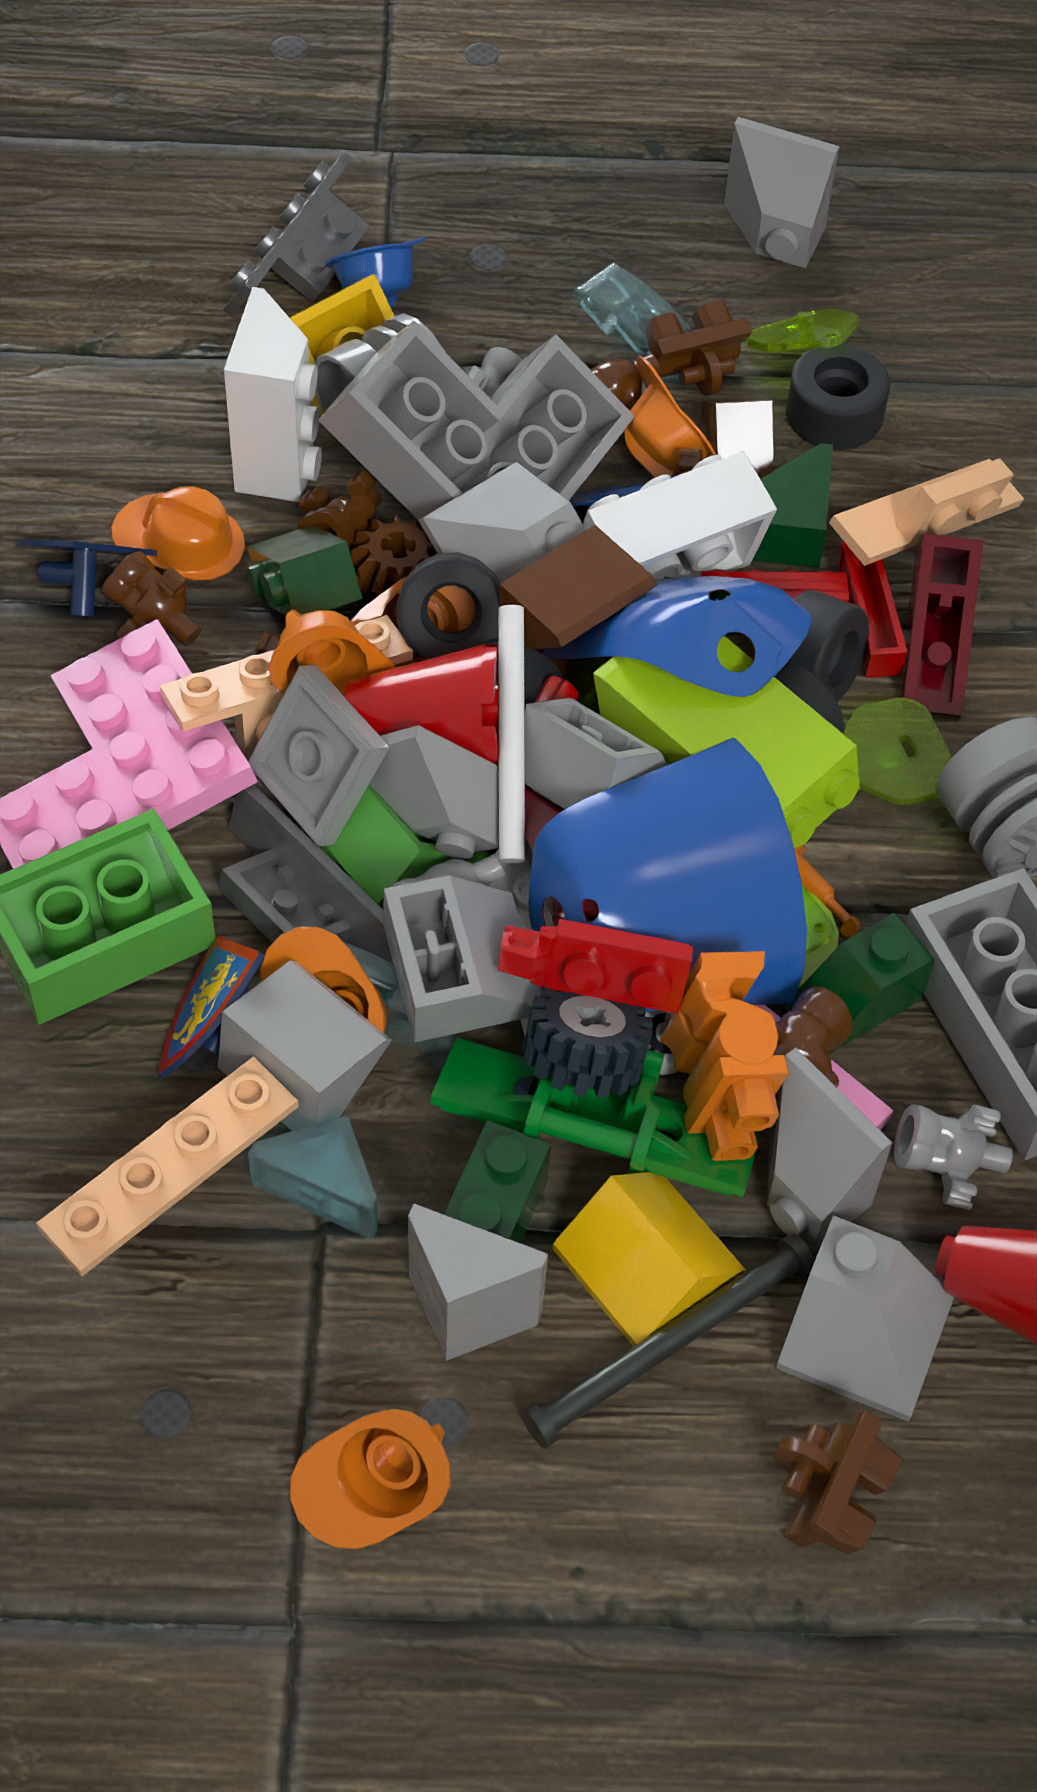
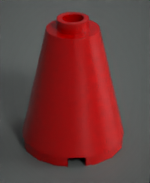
[341,644,499,766]
[935,1226,1037,1345]

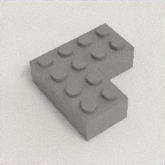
[318,320,635,520]
[905,868,1037,1161]

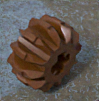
[351,513,438,600]

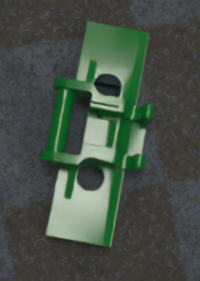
[430,1038,761,1197]

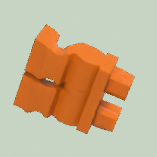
[660,951,789,1161]

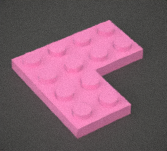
[0,619,258,869]

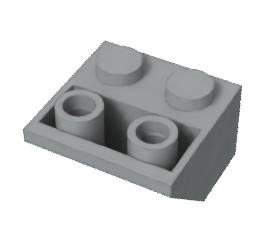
[524,698,667,809]
[384,875,540,1042]

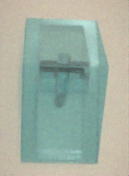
[248,1115,378,1240]

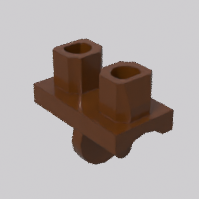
[645,300,752,396]
[774,1410,903,1554]

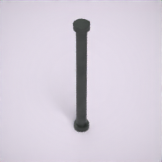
[521,1233,815,1449]

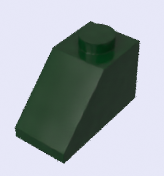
[752,443,833,568]
[781,913,935,1055]

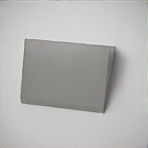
[218,960,392,1148]
[408,1204,548,1361]

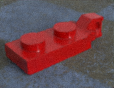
[497,919,693,1014]

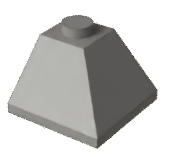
[724,117,839,268]
[419,462,586,603]
[369,725,499,859]
[767,1047,892,1252]
[776,1216,954,1422]

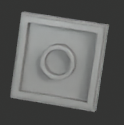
[248,665,390,847]

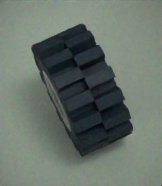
[522,987,653,1098]

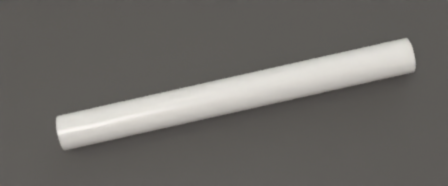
[498,605,525,863]

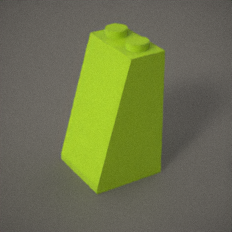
[593,636,860,847]

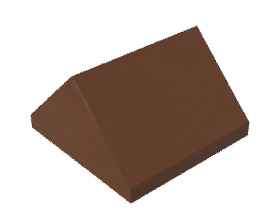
[500,525,657,649]

